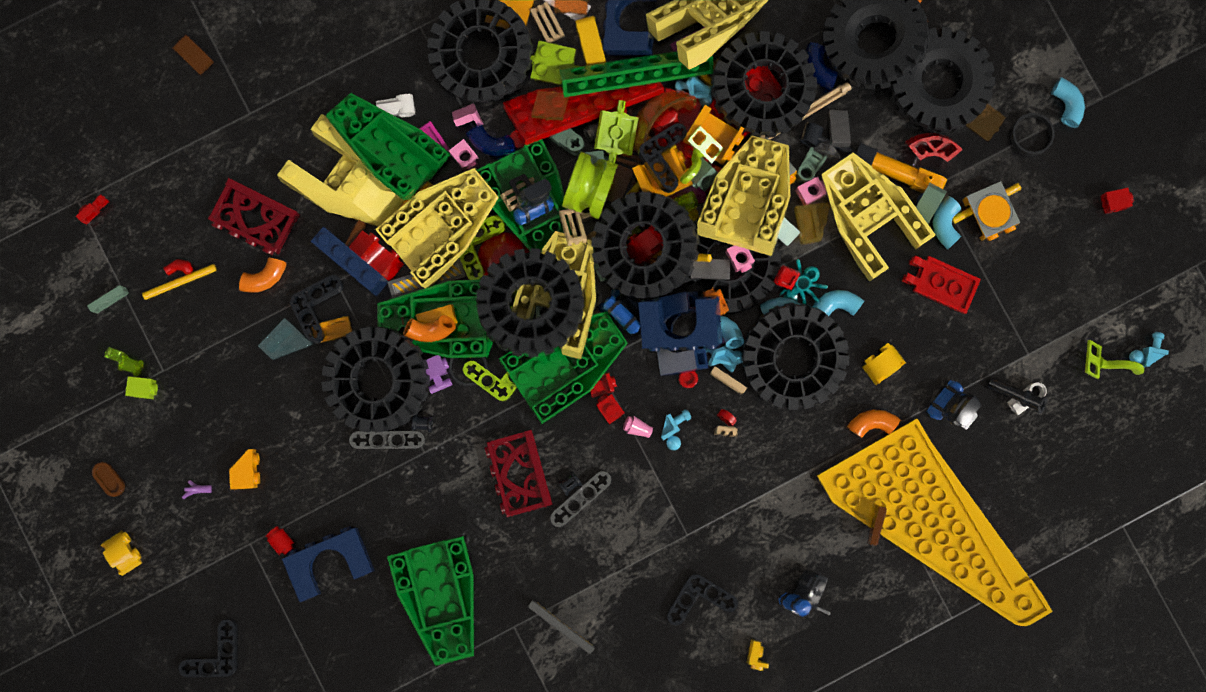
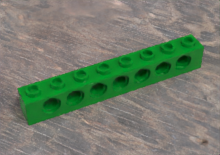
[559,51,714,97]

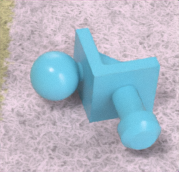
[675,76,713,107]
[1129,332,1169,368]
[703,346,743,372]
[661,409,691,450]

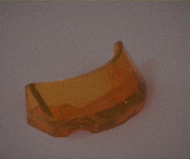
[633,90,697,154]

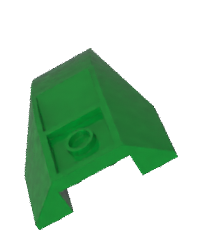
[326,93,450,200]
[476,139,572,252]
[377,279,493,358]
[387,536,474,666]

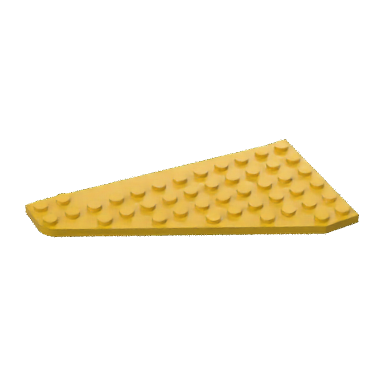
[817,419,1052,626]

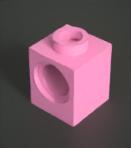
[449,139,479,172]
[795,177,827,207]
[725,245,755,273]

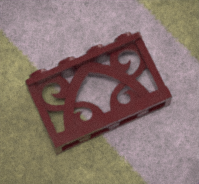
[208,178,300,255]
[484,430,553,517]

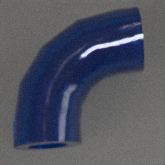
[806,42,838,90]
[465,124,515,157]

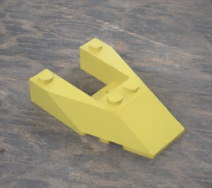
[646,0,768,70]
[277,114,404,227]
[821,153,935,282]
[512,231,596,359]

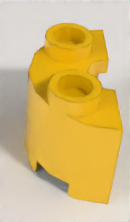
[862,343,906,385]
[101,531,142,576]

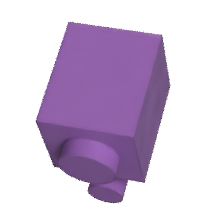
[426,355,453,394]

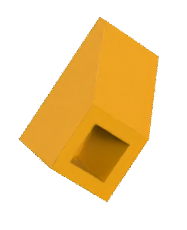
[229,449,260,489]

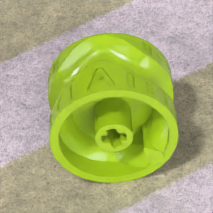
[562,152,618,219]

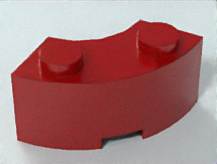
[905,133,963,162]
[626,225,663,265]
[349,230,404,281]

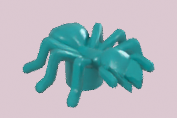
[779,259,828,304]

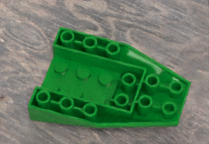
[499,311,628,425]

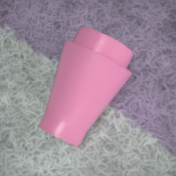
[623,416,653,438]

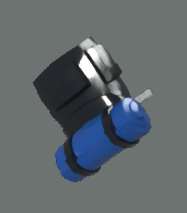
[509,174,554,226]
[603,293,643,334]
[927,380,981,430]
[778,570,831,616]

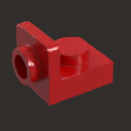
[590,372,617,398]
[596,394,625,425]

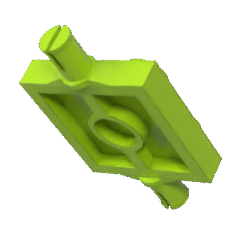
[531,41,580,85]
[594,100,638,163]

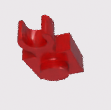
[76,195,109,225]

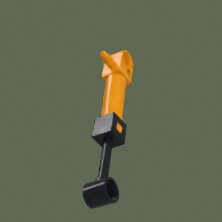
[799,122,947,193]

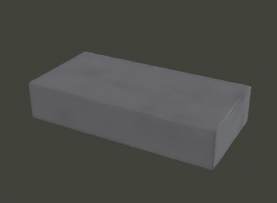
[827,110,851,147]
[691,259,730,280]

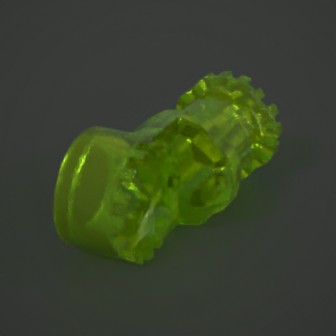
[104,347,144,377]

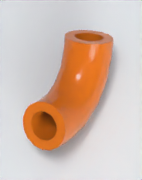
[239,258,287,292]
[403,315,456,342]
[847,409,901,438]

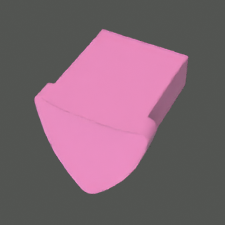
[452,103,483,127]

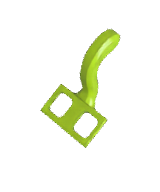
[680,125,724,184]
[1085,340,1144,379]

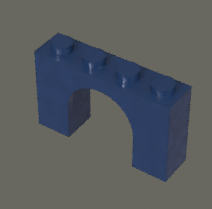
[601,0,657,56]
[311,227,388,296]
[656,292,708,376]
[638,296,723,351]
[282,526,375,602]

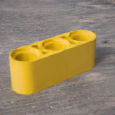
[575,15,606,66]

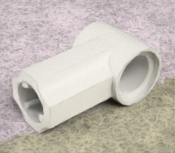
[376,94,415,117]
[1007,383,1047,415]

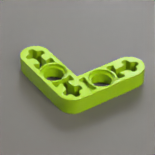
[459,215,506,280]
[463,357,533,401]

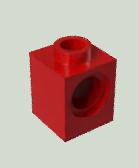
[1100,188,1133,214]

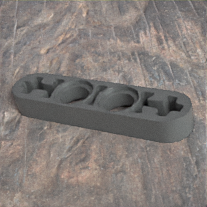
[349,431,425,449]
[550,471,611,527]

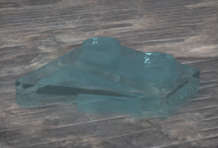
[258,318,312,360]

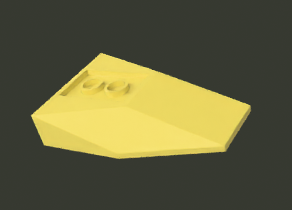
[697,135,790,256]
[375,168,499,288]

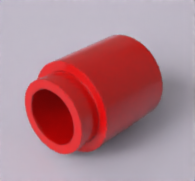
[651,109,679,134]
[266,526,294,556]

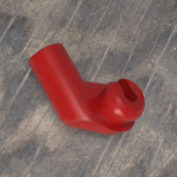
[163,259,193,275]

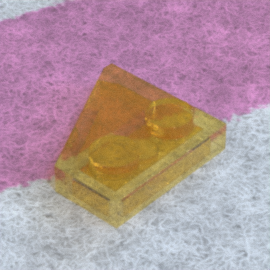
[795,202,831,245]

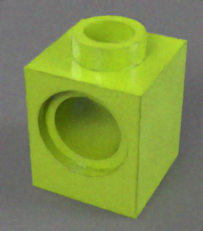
[125,377,158,399]

